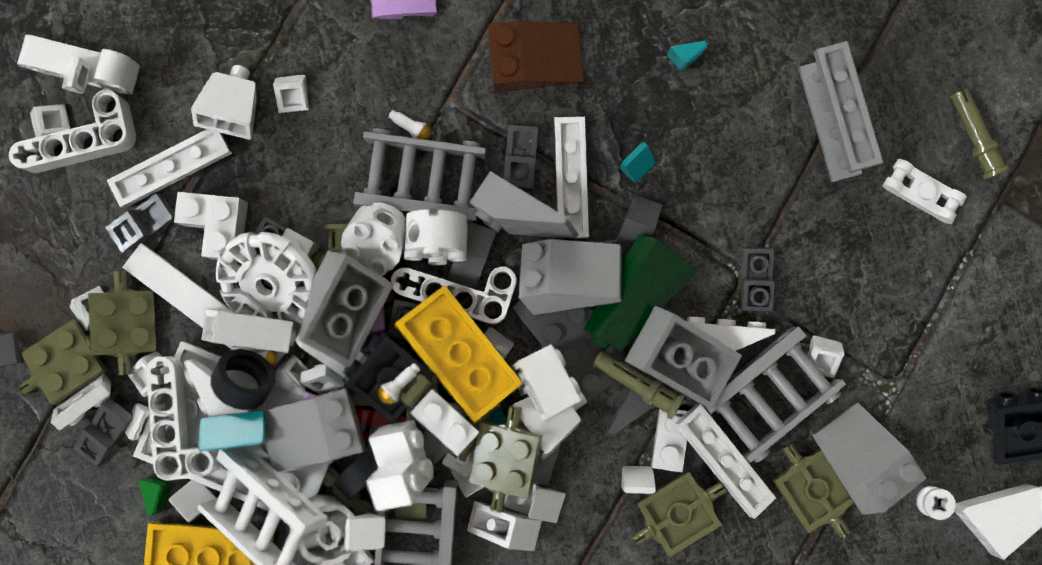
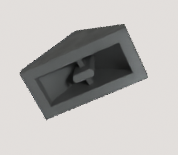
[615,194,662,256]

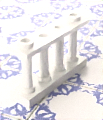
[197,446,328,565]

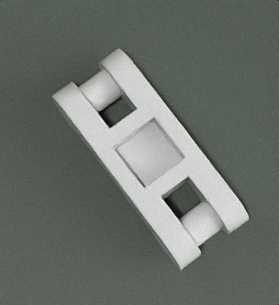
[883,159,967,224]

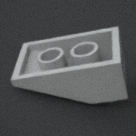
[469,171,579,239]
[519,239,622,315]
[298,251,394,368]
[625,306,742,410]
[262,387,366,472]
[812,403,927,515]

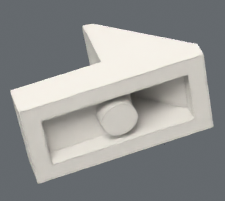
[504,484,566,523]

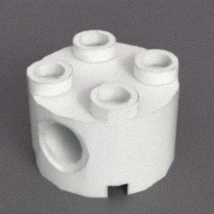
[341,202,406,276]
[404,209,468,265]
[290,494,355,565]

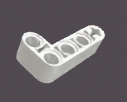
[17,35,140,95]
[9,90,136,173]
[391,266,516,324]
[146,356,221,480]

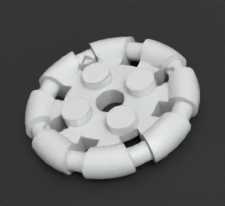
[216,231,317,330]

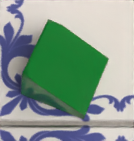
[139,476,170,516]

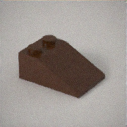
[488,21,584,92]

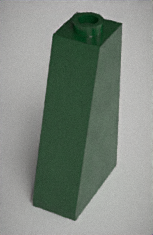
[583,234,697,351]

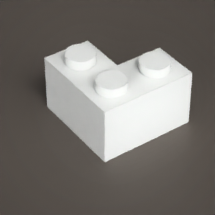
[174,192,248,262]
[510,344,581,421]
[366,419,433,511]

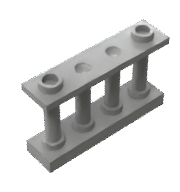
[798,41,883,182]
[353,128,486,223]
[698,326,846,463]
[375,480,458,565]

